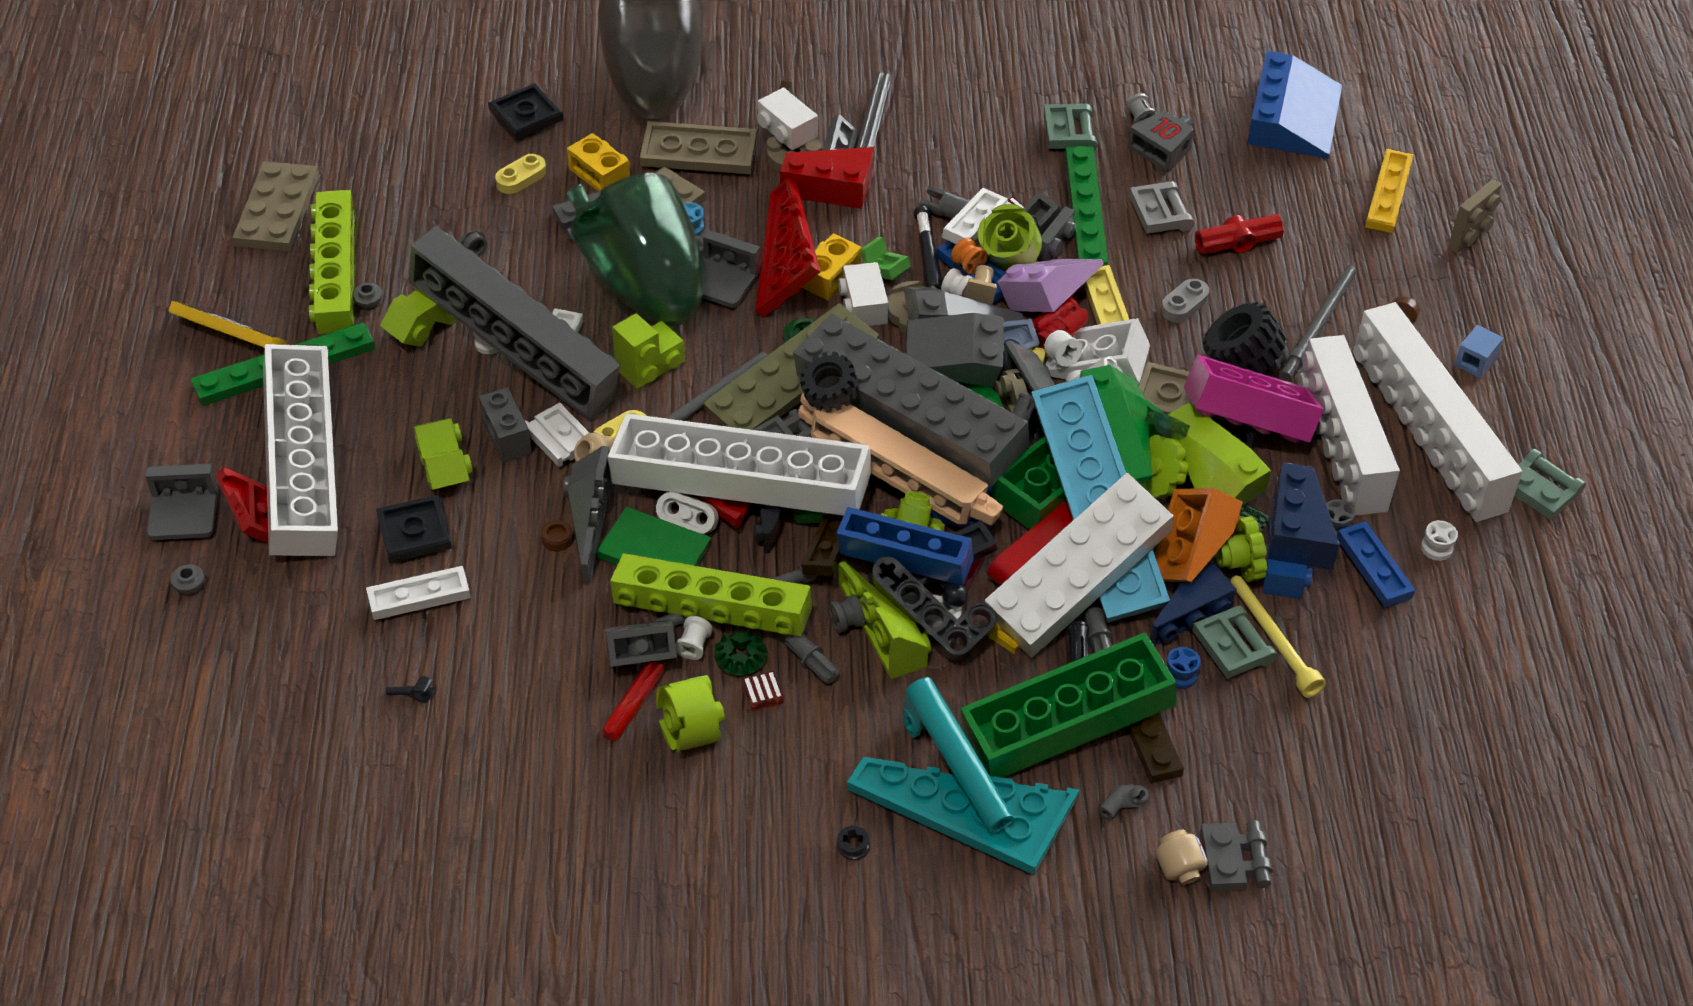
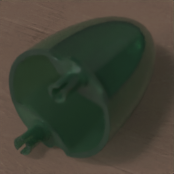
[566,173,704,326]

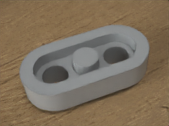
[1161,279,1209,323]

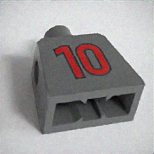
[1128,111,1194,173]

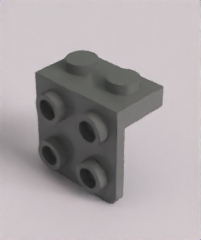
[685,230,761,308]
[145,464,218,540]

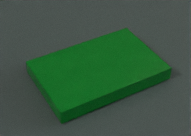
[597,507,712,566]

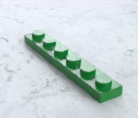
[1065,146,1108,266]
[190,322,375,406]

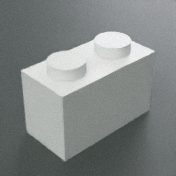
[757,87,818,150]
[838,262,888,326]

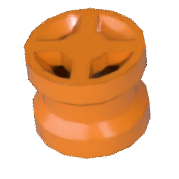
[951,237,988,274]

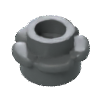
[460,230,487,257]

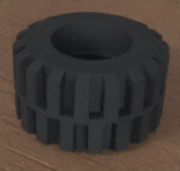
[1202,302,1287,374]

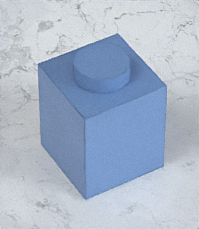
[1454,325,1504,379]

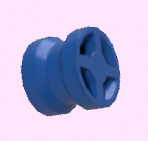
[1167,647,1201,689]

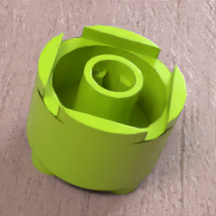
[978,204,1042,271]
[656,675,725,752]

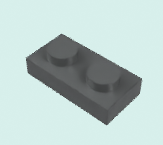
[824,114,858,150]
[1037,206,1076,262]

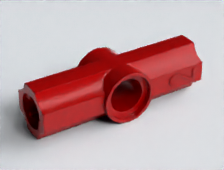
[1194,214,1284,254]

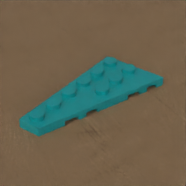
[847,757,1080,875]

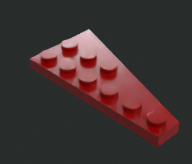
[755,177,821,317]

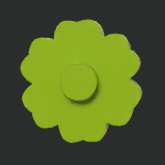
[1144,435,1188,499]
[881,491,945,531]
[1215,516,1267,582]

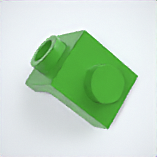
[861,237,911,280]

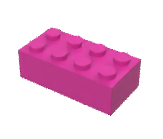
[1184,354,1324,443]

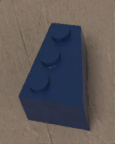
[1268,462,1339,570]

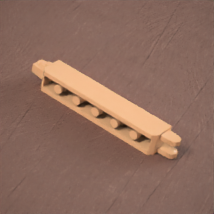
[798,392,1003,525]

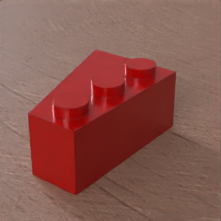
[780,147,874,209]

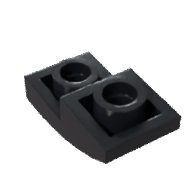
[755,505,782,554]

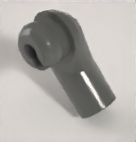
[1098,785,1149,820]

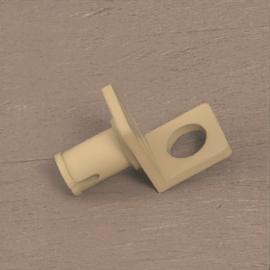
[964,265,997,305]

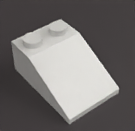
[1046,318,1150,385]

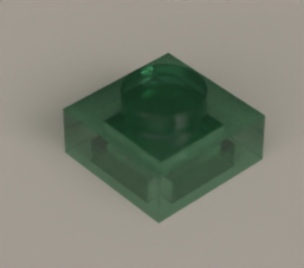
[1145,410,1190,438]

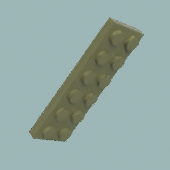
[703,303,880,430]

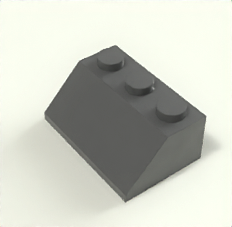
[1003,341,1055,443]

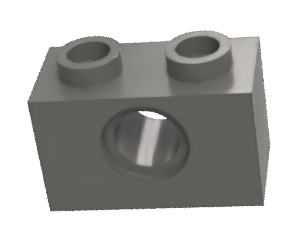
[479,387,532,463]
[605,620,677,667]

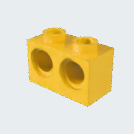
[567,133,630,194]
[802,233,862,301]

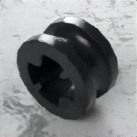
[837,825,870,861]

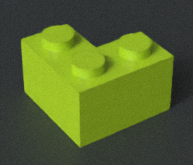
[612,313,685,389]

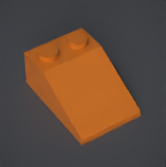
[1155,488,1243,582]

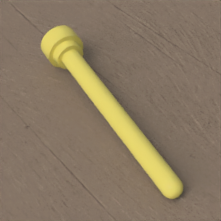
[1230,576,1326,698]

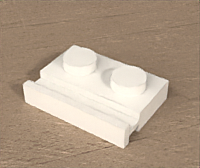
[525,403,589,467]

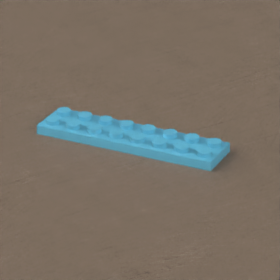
[1032,375,1170,623]

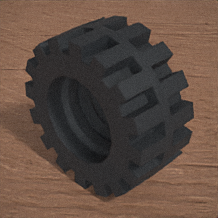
[800,352,859,412]

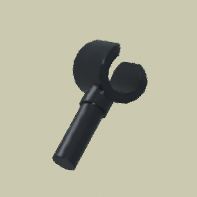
[386,676,436,703]

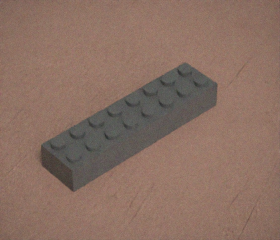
[409,226,620,421]
[793,313,1030,486]

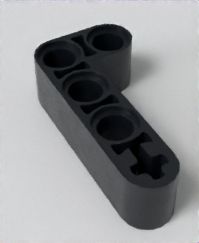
[872,557,996,662]

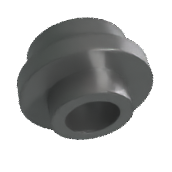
[353,283,383,310]
[171,564,205,595]

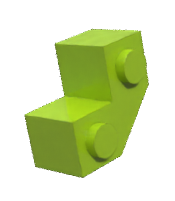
[380,289,456,347]
[412,418,473,490]

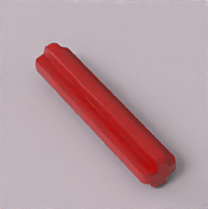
[602,661,664,741]

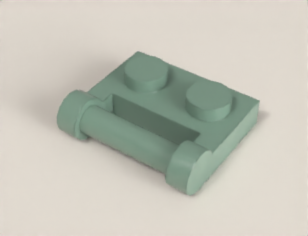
[1043,104,1098,151]
[1514,448,1586,520]
[1193,606,1278,679]

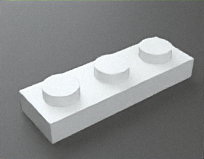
[942,188,1008,245]
[366,566,471,620]

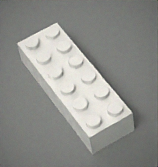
[1297,335,1400,516]
[985,473,1174,658]

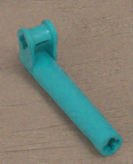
[902,677,1014,833]

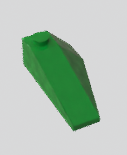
[1080,365,1152,482]

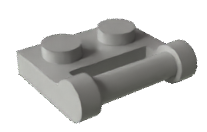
[1129,182,1195,234]

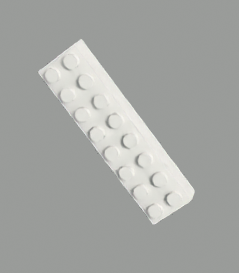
[1353,302,1523,522]
[263,344,338,556]
[607,413,872,515]

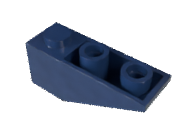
[1150,563,1236,646]

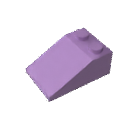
[997,259,1104,312]

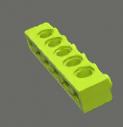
[309,190,354,334]
[610,553,812,637]

